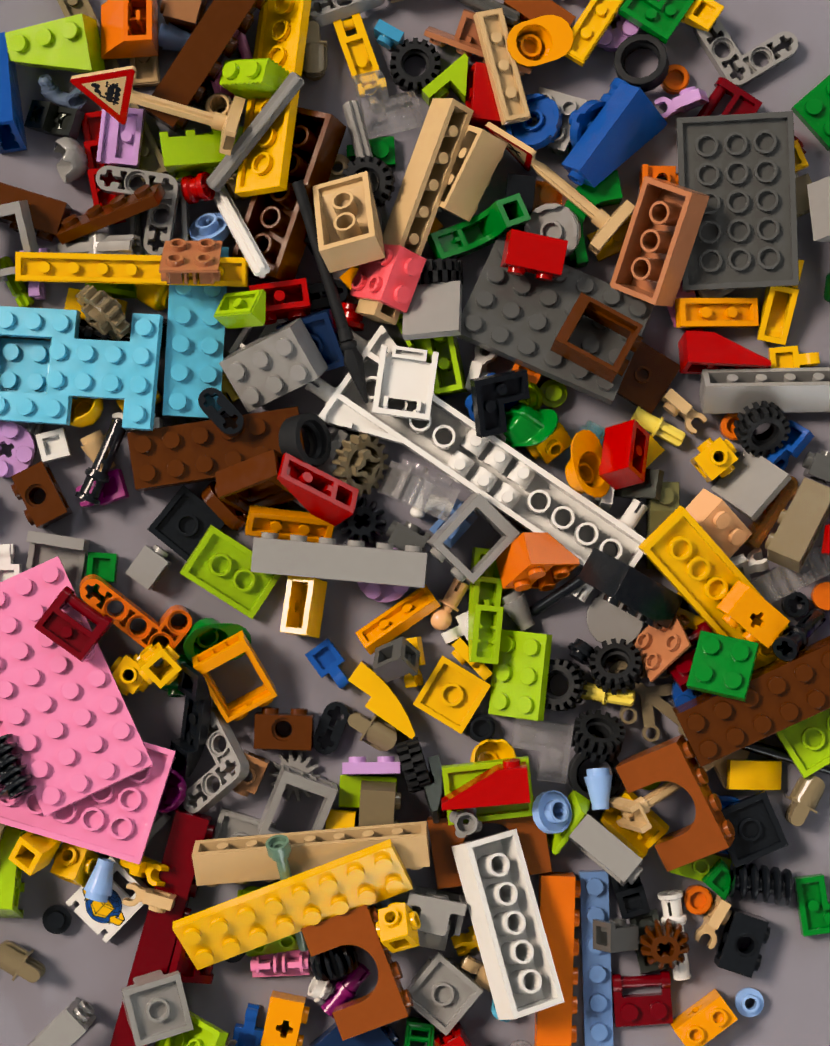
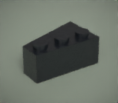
[577,548,684,629]

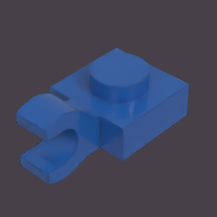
[766,420,814,470]
[305,638,351,689]
[233,1003,264,1046]

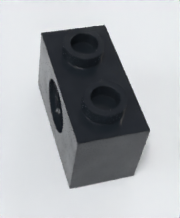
[714,907,770,978]

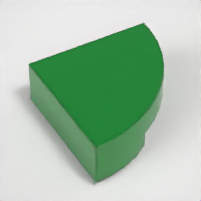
[702,859,731,900]

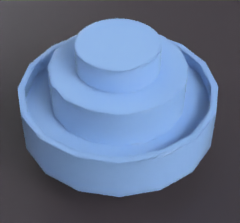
[189,213,230,241]
[532,790,572,834]

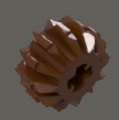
[640,918,690,970]

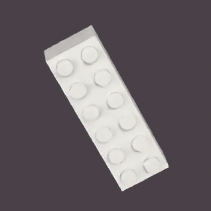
[451,829,565,1020]

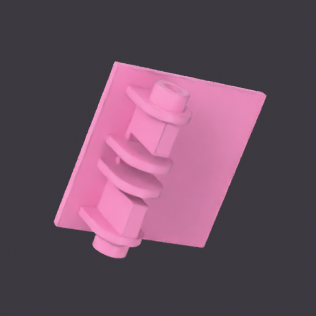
[250,950,310,978]

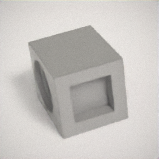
[125,544,172,590]

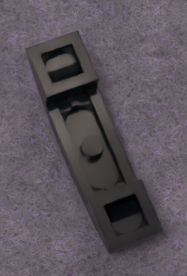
[170,663,211,778]

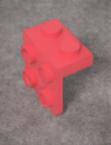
[350,244,427,313]

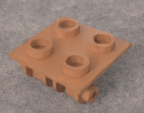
[159,238,223,284]
[633,613,691,682]

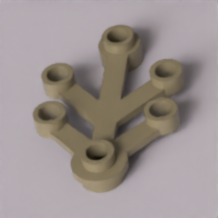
[608,661,687,742]

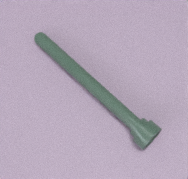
[265,835,308,952]

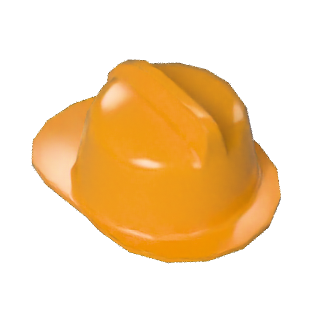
[507,15,574,67]
[565,430,610,498]

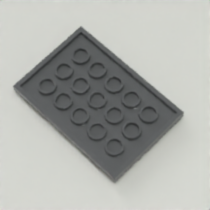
[676,111,799,292]
[456,236,654,405]

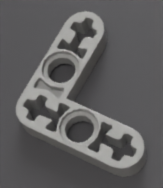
[693,18,798,88]
[96,165,180,255]
[183,708,249,813]

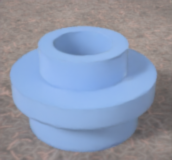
[735,987,764,1017]

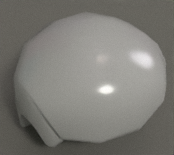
[54,137,88,184]

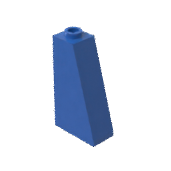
[0,32,27,154]
[562,82,668,188]

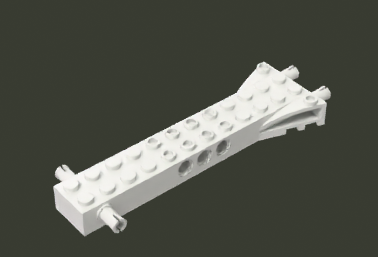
[305,324,649,603]

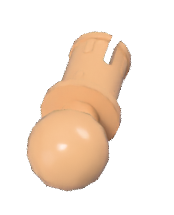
[430,578,470,630]

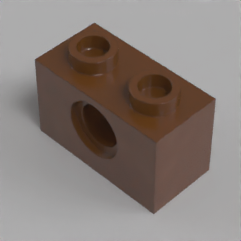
[11,461,72,529]
[254,707,314,751]

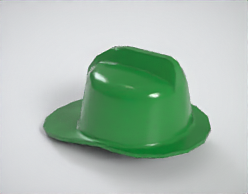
[503,403,558,448]
[183,618,251,661]

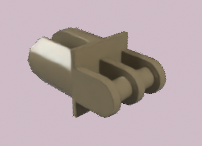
[302,21,328,81]
[348,712,397,751]
[785,774,825,826]
[0,940,46,983]

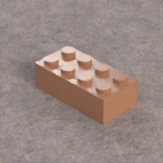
[610,176,710,307]

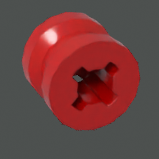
[181,172,215,204]
[342,302,364,331]

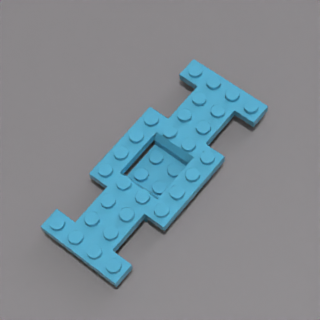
[0,306,163,431]

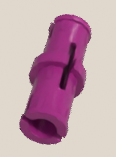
[321,961,371,1018]

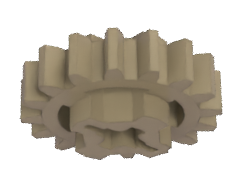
[76,284,131,341]
[332,433,389,496]

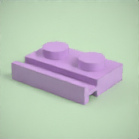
[96,108,145,168]
[342,756,401,775]

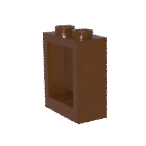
[550,292,643,383]
[215,449,296,516]

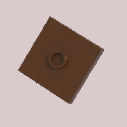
[617,341,680,414]

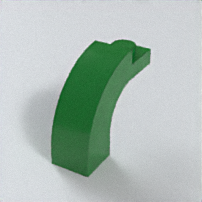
[564,170,623,269]
[427,193,531,260]

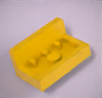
[600,789,670,859]

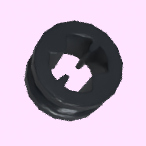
[781,592,809,617]

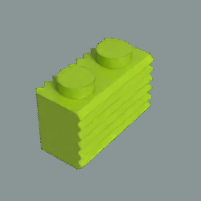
[219,58,289,99]

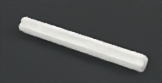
[213,185,270,278]

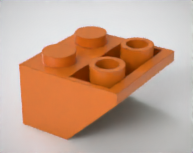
[101,0,159,59]
[496,532,580,592]

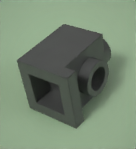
[802,450,830,486]
[385,520,431,550]
[373,636,420,683]
[593,918,639,953]

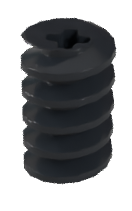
[0,734,36,800]
[729,863,793,905]

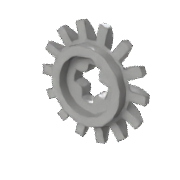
[269,750,320,801]

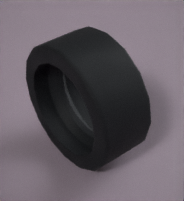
[614,34,669,92]
[279,413,331,467]
[567,752,622,800]

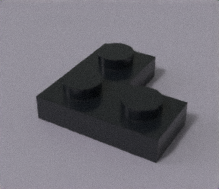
[470,368,530,438]

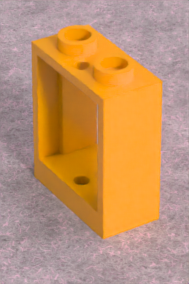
[192,630,278,723]

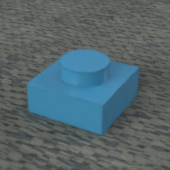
[374,19,404,49]

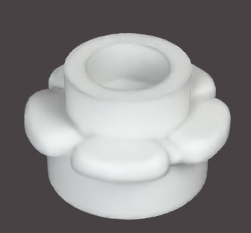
[307,976,332,1002]

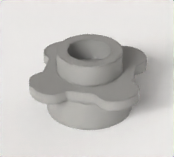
[449,808,483,838]

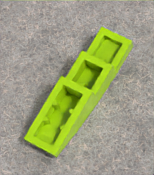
[468,547,504,665]

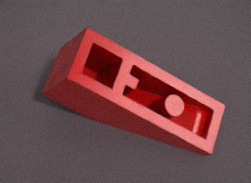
[678,328,771,374]
[277,453,359,526]
[441,758,530,811]

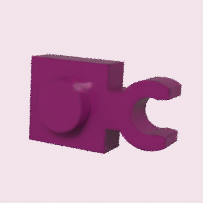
[75,469,129,507]

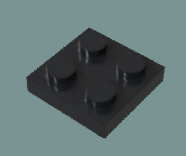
[147,485,226,561]
[721,790,788,868]

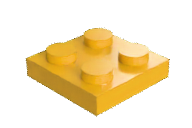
[413,655,491,734]

